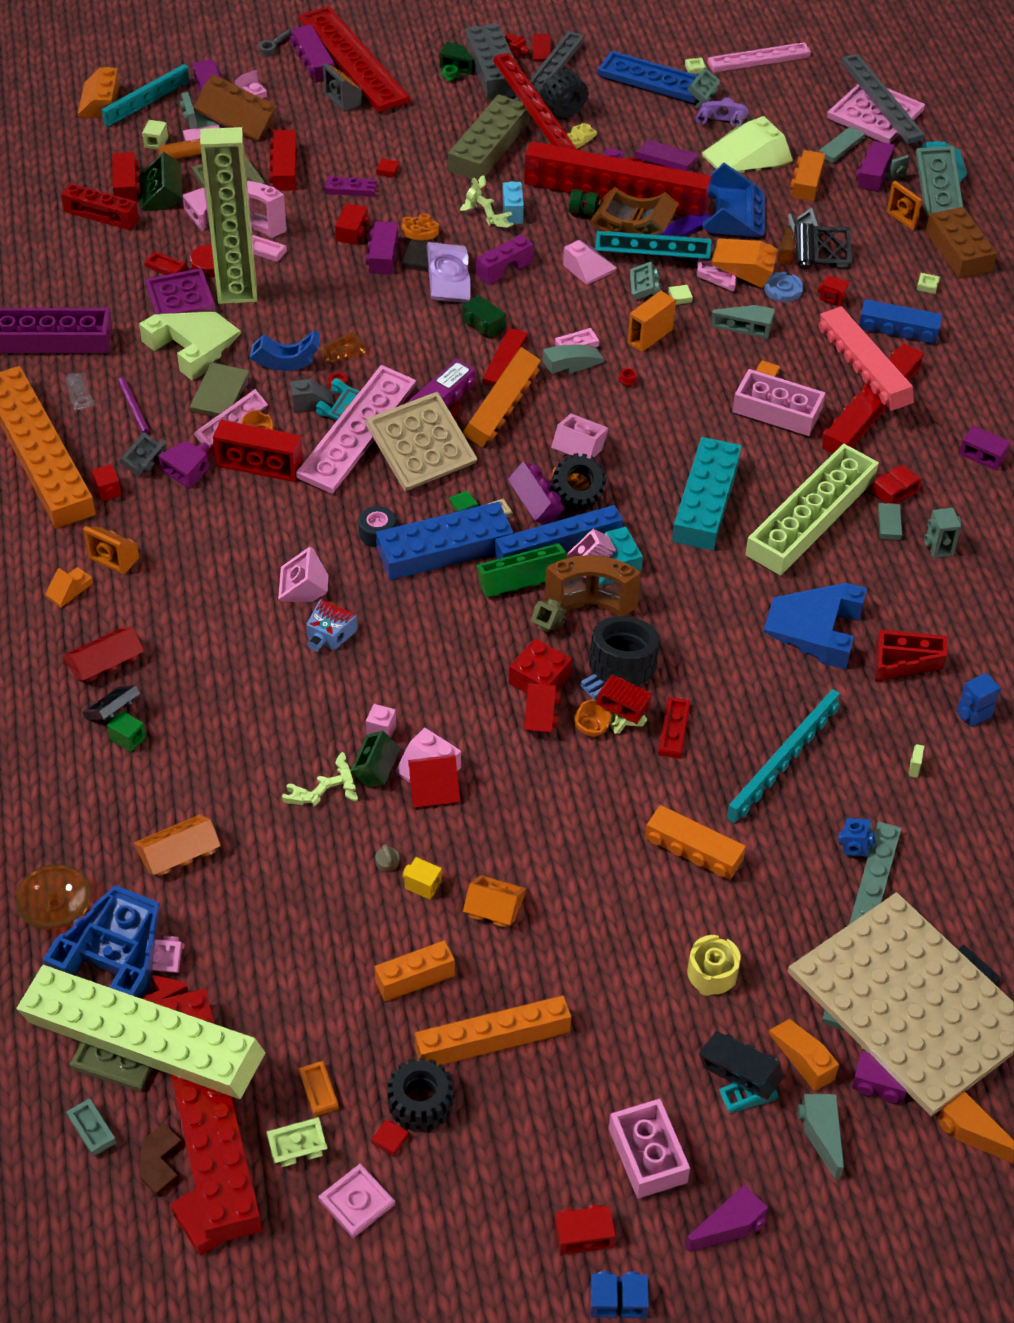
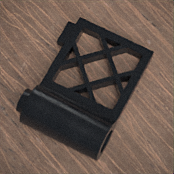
[794,223,852,269]

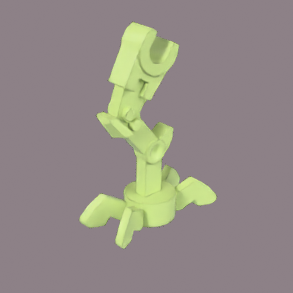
[460,176,514,227]
[282,752,358,807]

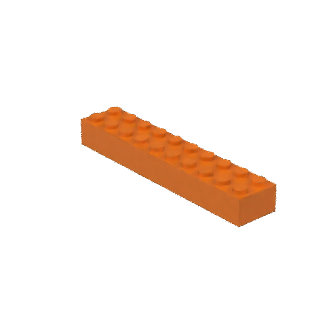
[0,366,96,529]

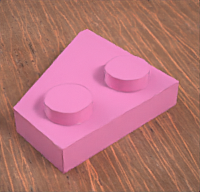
[697,258,736,291]

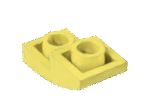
[567,123,597,148]

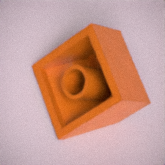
[83,526,139,574]
[463,875,527,927]

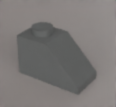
[290,379,334,413]

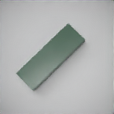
[819,126,865,163]

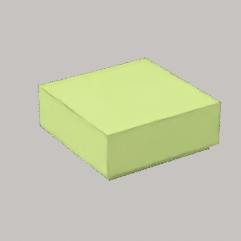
[685,58,706,74]
[917,273,940,294]
[668,285,693,305]
[909,744,924,778]

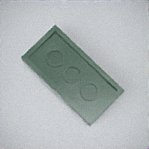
[916,146,963,219]

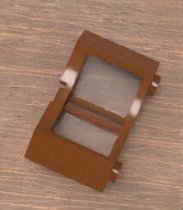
[589,187,679,235]
[545,555,641,616]

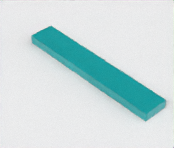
[101,64,190,127]

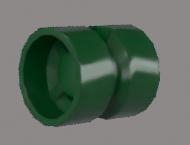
[568,189,600,217]

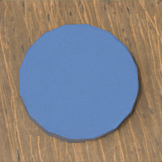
[764,272,803,302]

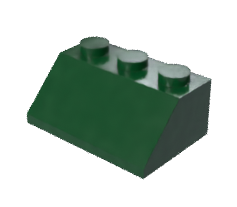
[140,151,183,211]

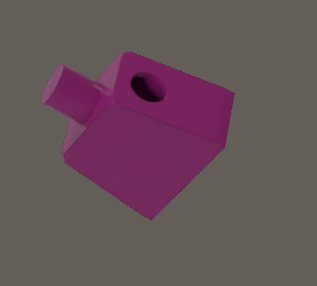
[159,441,211,489]

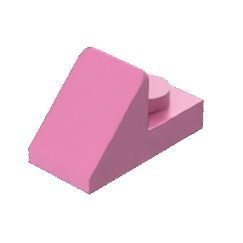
[234,70,267,98]

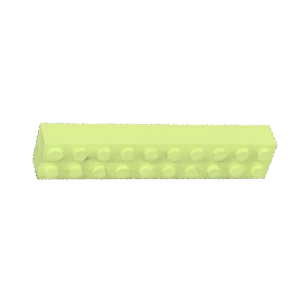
[200,127,257,304]
[16,965,266,1099]

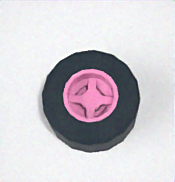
[358,506,397,547]

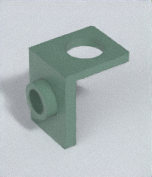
[886,155,909,182]

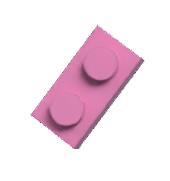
[555,328,599,347]

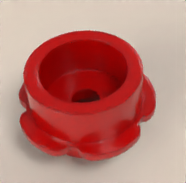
[618,368,638,386]

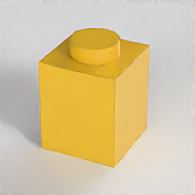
[402,857,442,900]

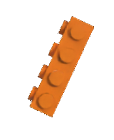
[645,805,746,880]

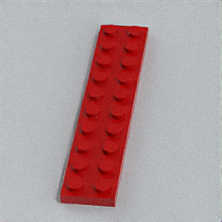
[299,6,410,112]

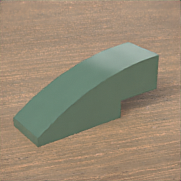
[543,344,604,374]

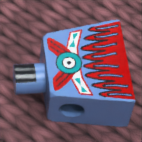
[307,599,358,652]

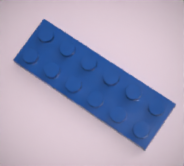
[597,51,698,103]

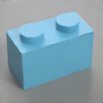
[502,182,524,224]

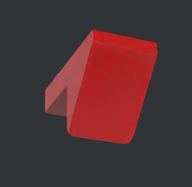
[532,34,550,62]
[141,975,189,1003]

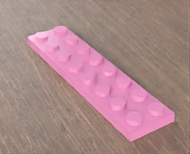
[296,365,416,494]

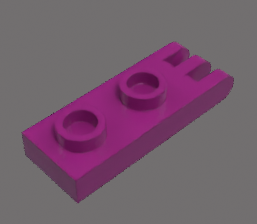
[325,176,377,197]

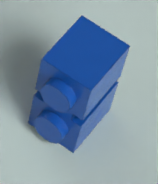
[957,673,1001,727]
[590,1271,648,1319]

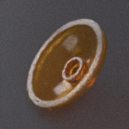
[15,864,91,930]

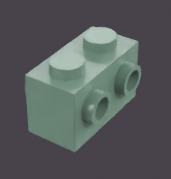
[924,508,961,558]

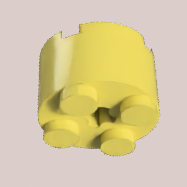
[687,935,740,996]

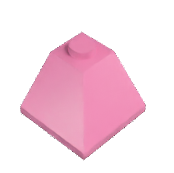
[563,240,617,285]
[278,547,328,602]

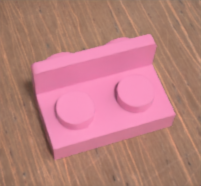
[152,936,185,973]

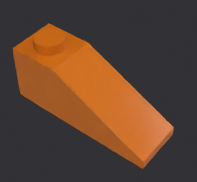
[768,1019,839,1092]
[937,1091,1014,1163]

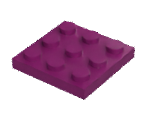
[145,268,216,314]

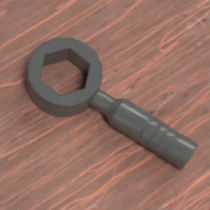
[259,29,292,56]

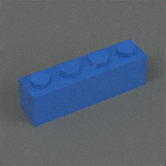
[859,299,943,344]

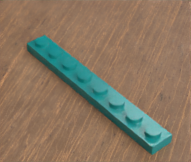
[727,689,840,824]

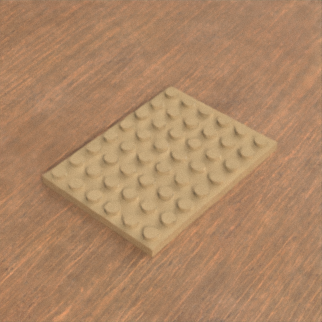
[787,892,1014,1117]

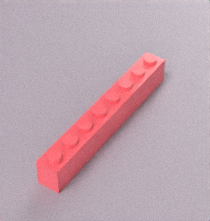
[819,306,914,411]

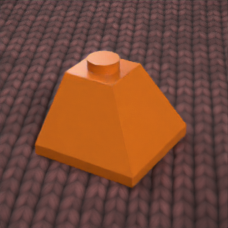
[887,181,922,231]

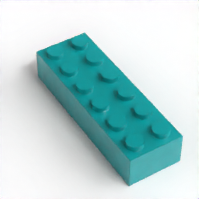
[672,437,742,551]

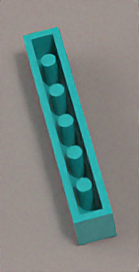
[595,231,712,259]

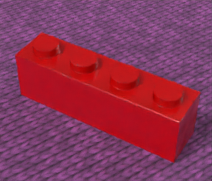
[269,130,297,191]

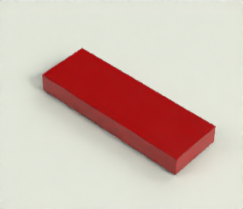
[658,697,691,759]

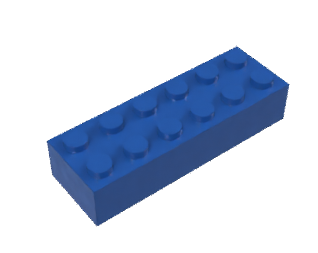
[376,501,513,580]

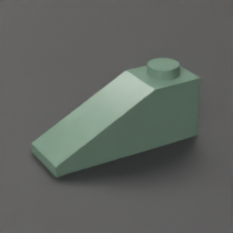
[711,305,775,339]
[797,1094,844,1179]

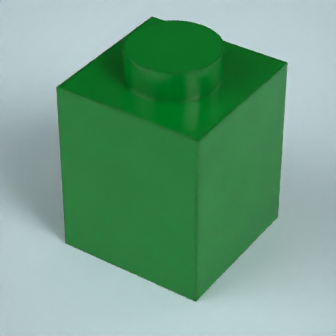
[107,711,146,752]

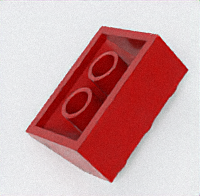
[61,627,144,682]

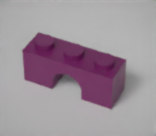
[476,234,533,285]

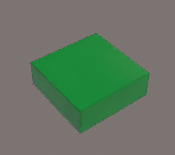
[449,490,478,512]

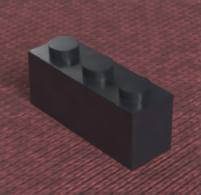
[699,1031,785,1100]

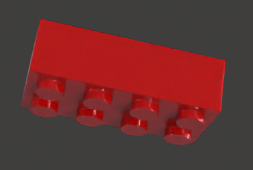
[213,420,303,483]

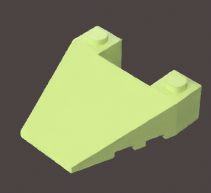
[139,312,241,381]

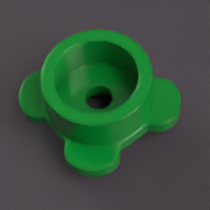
[440,65,461,81]

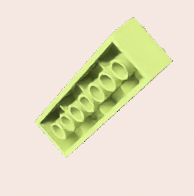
[745,444,879,576]

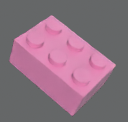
[609,1099,690,1199]

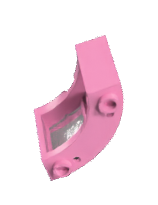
[204,181,287,238]

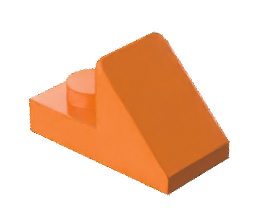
[45,567,93,608]

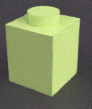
[142,120,168,150]

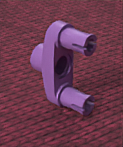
[696,98,749,127]

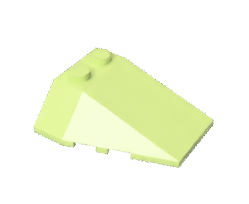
[702,116,793,173]

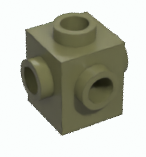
[530,598,567,632]

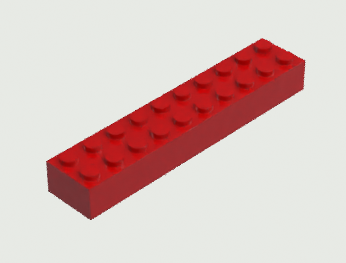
[524,141,711,216]
[155,989,262,1245]

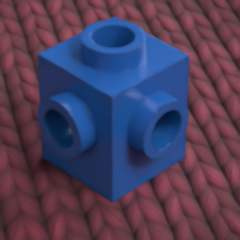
[839,818,875,856]

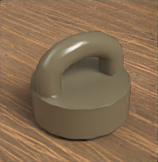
[375,844,400,872]

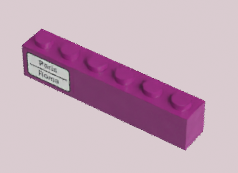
[405,359,476,409]

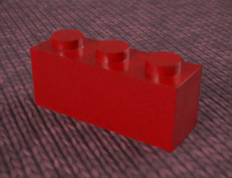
[112,152,141,202]

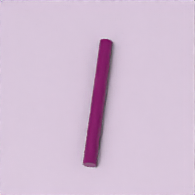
[118,377,150,435]

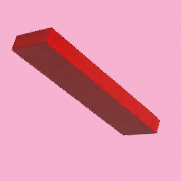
[482,328,527,386]

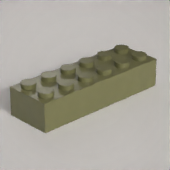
[448,95,530,181]

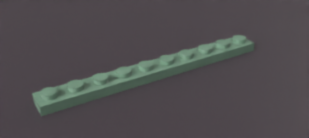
[821,821,901,1031]

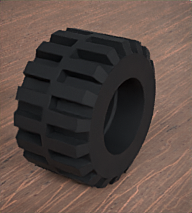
[540,69,589,120]
[551,453,607,511]
[387,1058,454,1132]

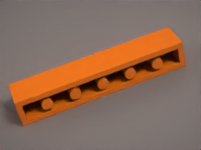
[463,347,541,448]
[414,995,571,1066]

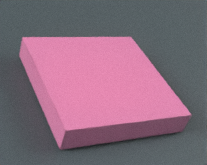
[318,1163,395,1238]

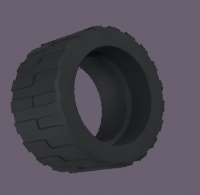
[589,616,660,686]

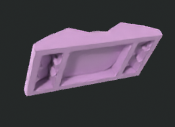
[427,242,470,303]

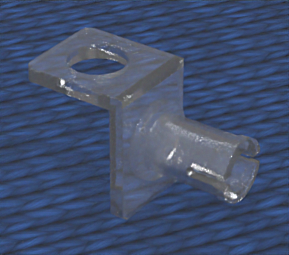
[65,372,95,410]

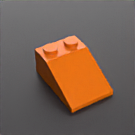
[711,239,778,288]

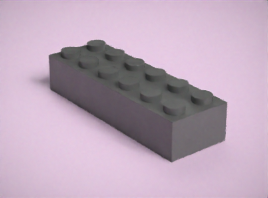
[465,23,517,100]

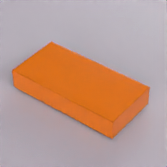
[298,1061,339,1117]

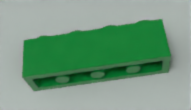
[476,543,567,597]

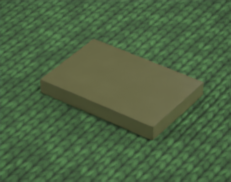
[190,362,250,417]
[70,1042,154,1093]

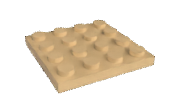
[365,391,477,492]

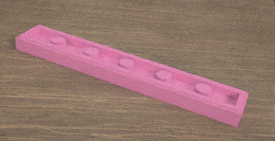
[707,42,811,73]

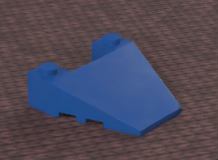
[763,583,867,670]
[43,885,160,999]

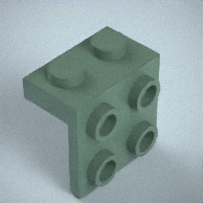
[180,92,224,129]

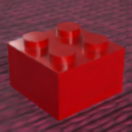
[509,638,572,694]

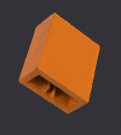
[627,291,676,352]

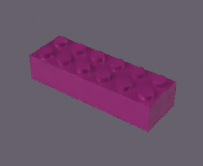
[0,308,113,353]

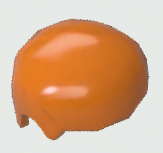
[241,410,274,430]
[574,699,611,737]

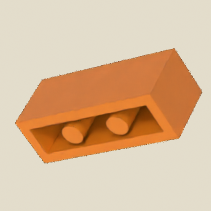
[790,150,825,202]
[374,940,455,1002]

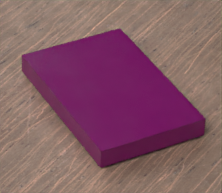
[635,140,699,171]

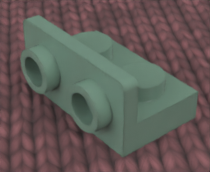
[687,67,720,109]
[630,262,662,300]

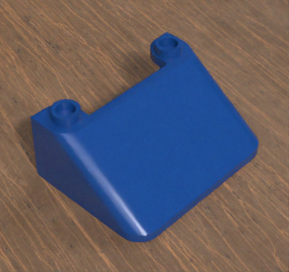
[703,163,765,238]

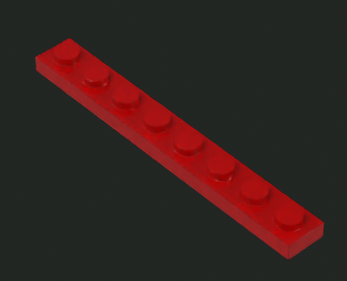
[493,53,577,150]

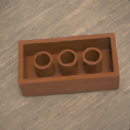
[925,207,997,278]

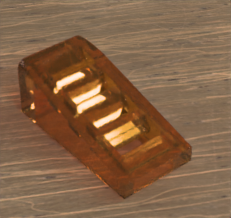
[777,225,794,265]
[319,331,365,363]

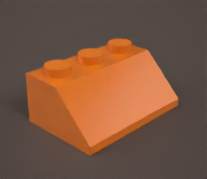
[78,67,120,118]
[133,814,221,876]

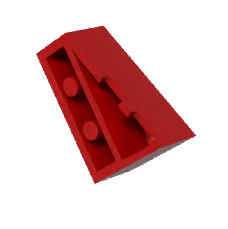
[875,630,948,682]

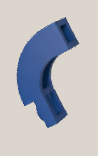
[250,330,320,371]

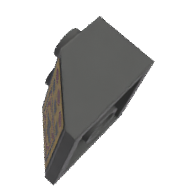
[323,63,362,112]

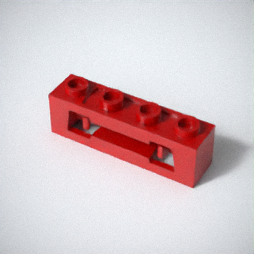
[61,183,139,231]

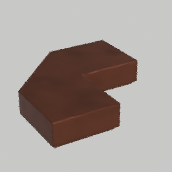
[139,1123,182,1196]

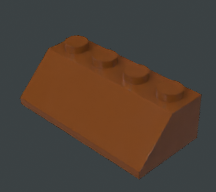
[194,74,277,142]

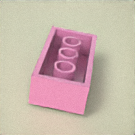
[732,369,826,436]

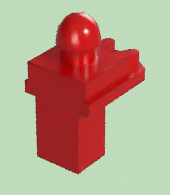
[504,33,529,59]

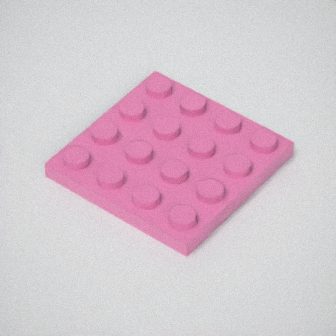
[827,84,925,144]

